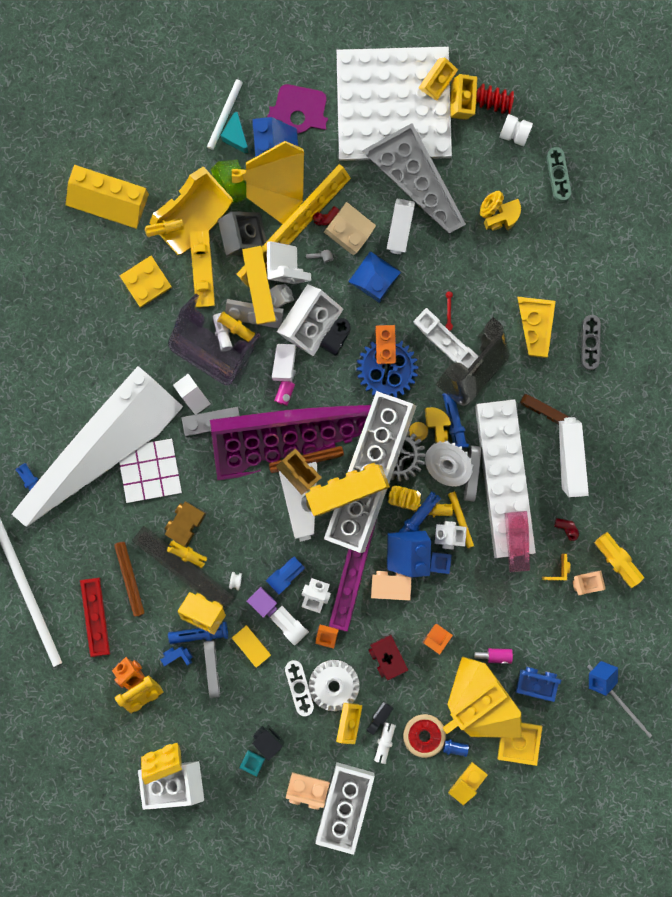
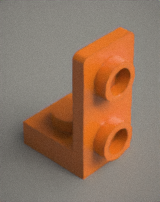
[375,325,396,364]

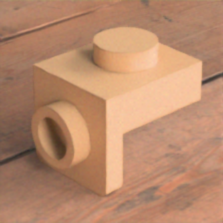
[573,570,605,596]

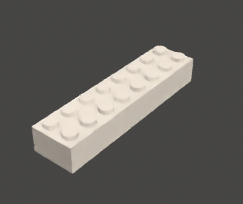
[324,391,417,553]
[475,400,536,558]

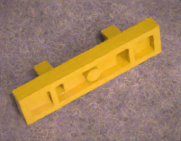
[190,230,215,308]

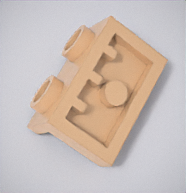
[286,772,330,810]

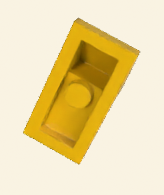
[448,762,488,805]

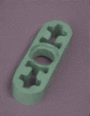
[546,147,571,202]

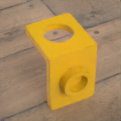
[542,554,570,580]

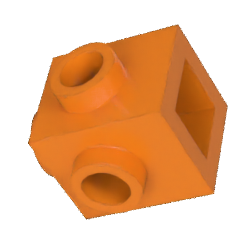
[112,657,145,690]

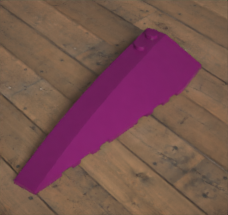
[210,405,371,480]

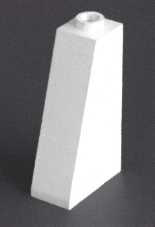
[559,417,589,497]
[279,462,317,542]

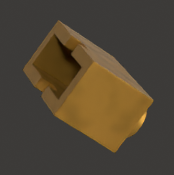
[276,448,322,495]
[165,501,206,547]

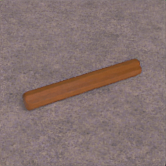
[269,446,344,473]
[114,542,144,617]

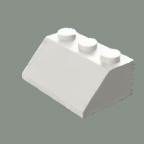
[277,284,343,356]

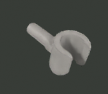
[306,250,334,263]

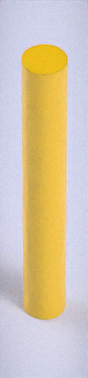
[448,492,474,548]

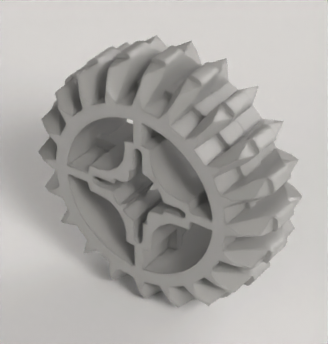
[391,431,426,481]

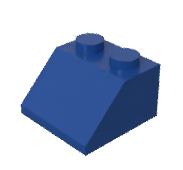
[387,531,431,577]

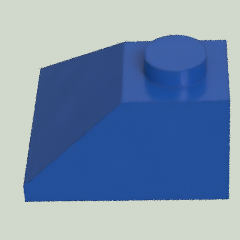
[349,251,401,303]

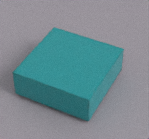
[240,750,266,777]

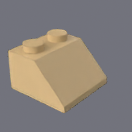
[324,202,376,255]

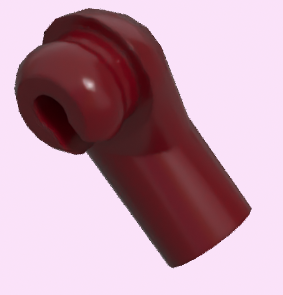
[313,206,340,226]
[554,518,579,541]

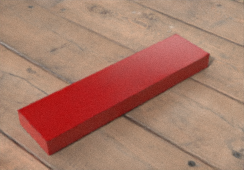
[80,577,110,657]

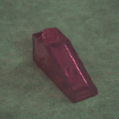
[504,511,530,572]

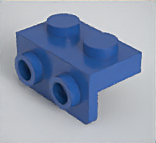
[515,667,561,702]

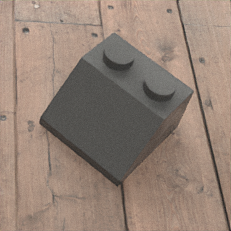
[218,211,267,256]

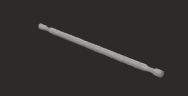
[587,664,652,738]

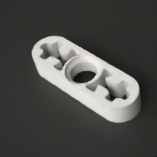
[285,660,314,716]

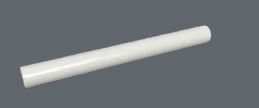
[207,79,243,150]

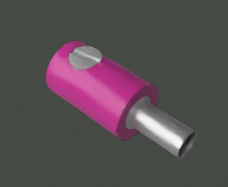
[274,369,296,406]
[474,648,513,664]

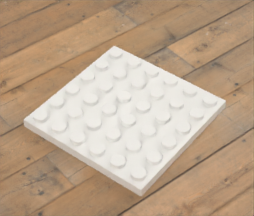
[337,47,452,161]

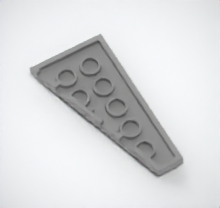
[362,123,466,234]

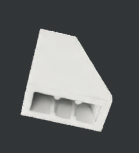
[387,198,415,254]

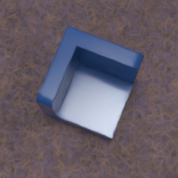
[589,661,618,695]

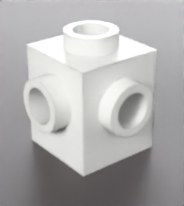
[435,521,467,549]
[302,578,331,613]

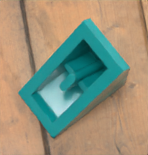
[221,112,249,153]

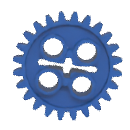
[356,338,418,398]

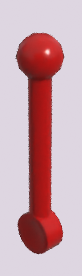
[445,291,453,331]

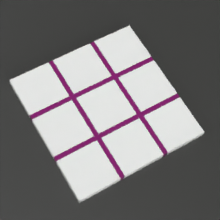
[119,439,182,503]

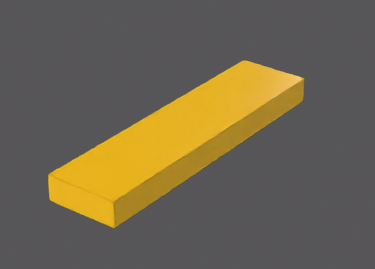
[242,246,276,325]

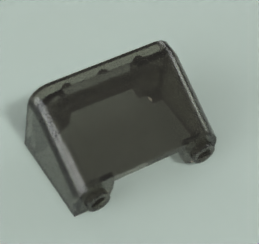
[435,317,510,406]

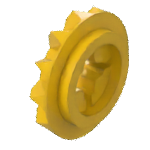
[480,191,504,218]

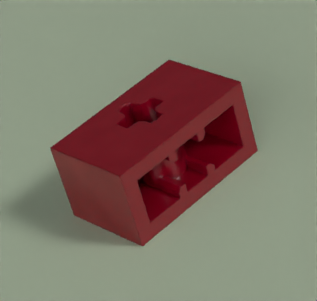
[369,634,408,681]

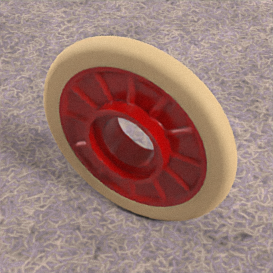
[403,714,446,758]

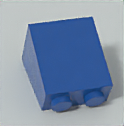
[253,117,298,157]

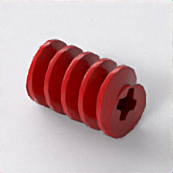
[476,83,514,114]

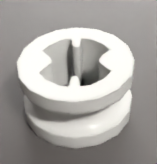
[229,572,242,590]

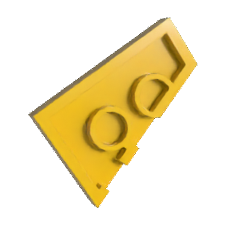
[518,297,556,358]

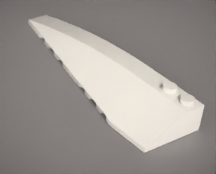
[12,367,183,527]

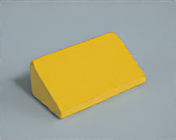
[419,58,458,100]

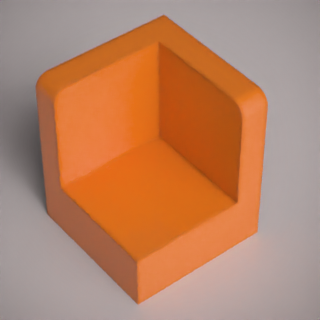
[423,624,453,655]

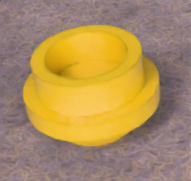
[409,422,428,441]

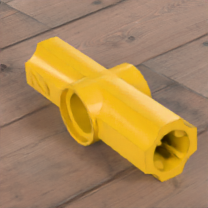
[594,532,644,588]

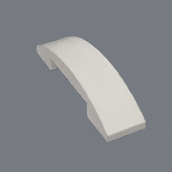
[413,308,482,374]

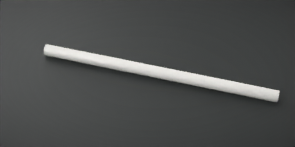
[0,518,62,667]

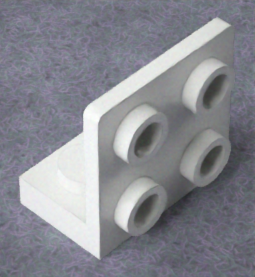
[267,241,311,284]

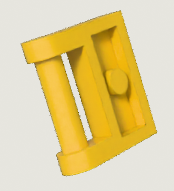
[115,675,164,713]

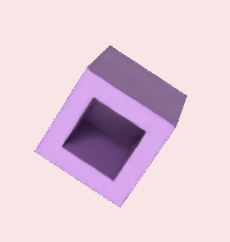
[247,587,277,617]

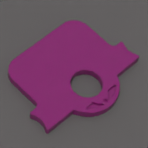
[267,84,328,134]

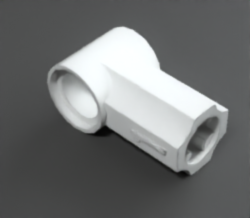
[270,606,309,645]

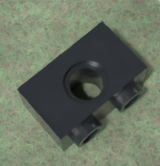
[252,725,284,761]

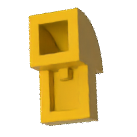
[484,199,521,231]
[425,407,451,444]

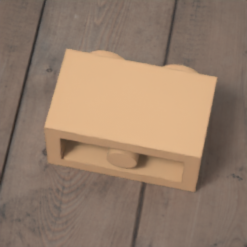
[371,571,411,600]

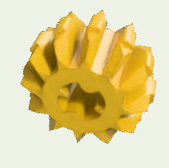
[388,486,421,511]

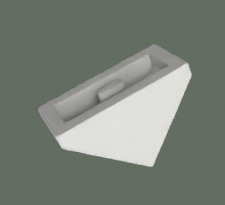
[173,374,210,415]

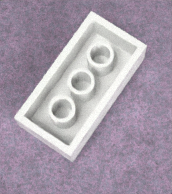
[315,762,375,855]

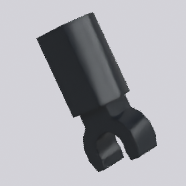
[366,701,394,735]

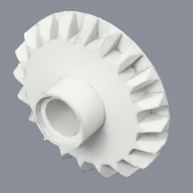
[425,441,473,486]
[309,660,359,711]

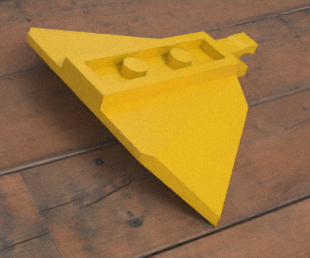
[232,141,304,224]
[443,657,521,738]

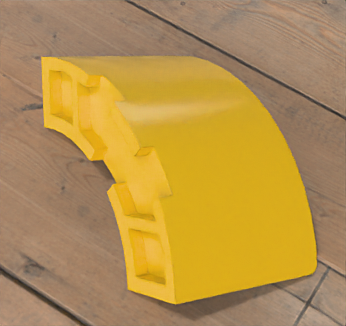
[149,166,233,255]

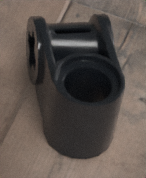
[320,318,351,356]

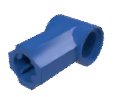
[266,556,305,595]

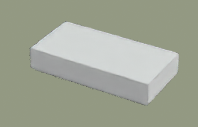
[272,344,297,381]

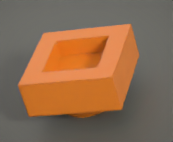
[315,624,339,649]

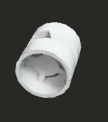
[499,114,533,147]

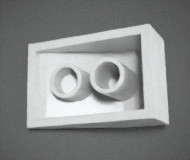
[138,761,204,810]

